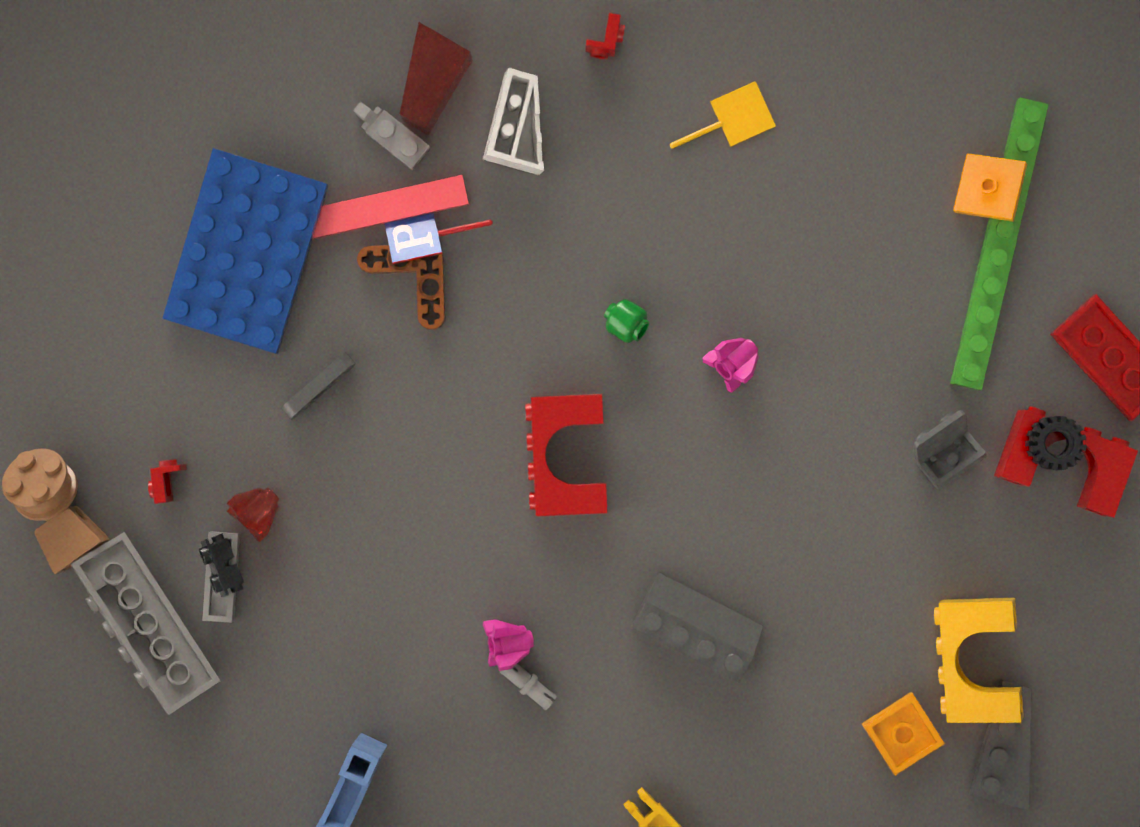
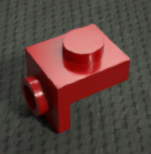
[585,13,625,59]
[148,459,187,504]

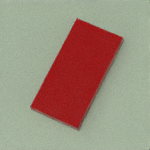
[1050,294,1140,421]

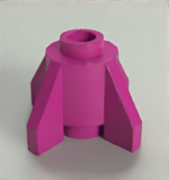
[702,338,759,393]
[483,619,534,671]

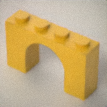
[934,598,1024,723]

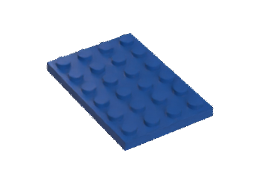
[162,148,328,354]

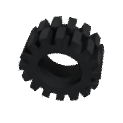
[1025,416,1087,470]

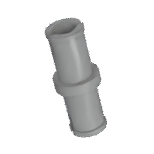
[499,663,557,710]

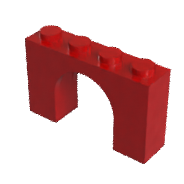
[525,394,607,516]
[994,406,1138,518]

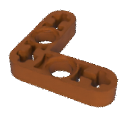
[357,245,445,330]

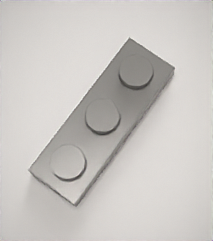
[202,531,241,623]

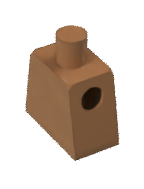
[34,506,110,574]

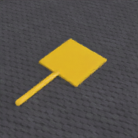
[670,81,776,149]

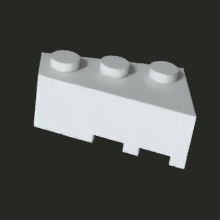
[483,68,544,175]

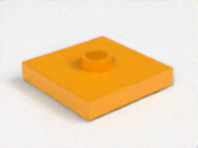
[953,153,1027,222]
[861,692,945,776]

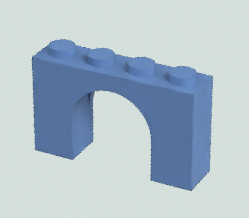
[316,733,387,827]

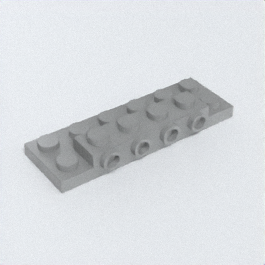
[71,532,220,715]

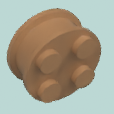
[2,449,78,521]

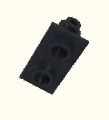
[199,533,244,597]

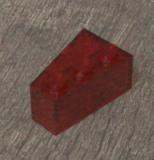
[399,22,472,135]

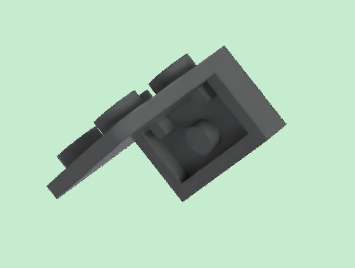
[913,410,987,490]

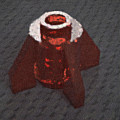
[227,487,280,542]

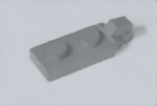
[353,101,431,171]

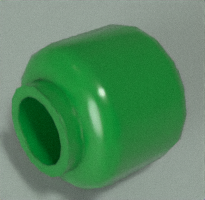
[604,299,650,343]

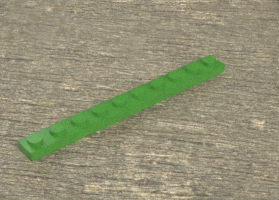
[950,97,1049,391]

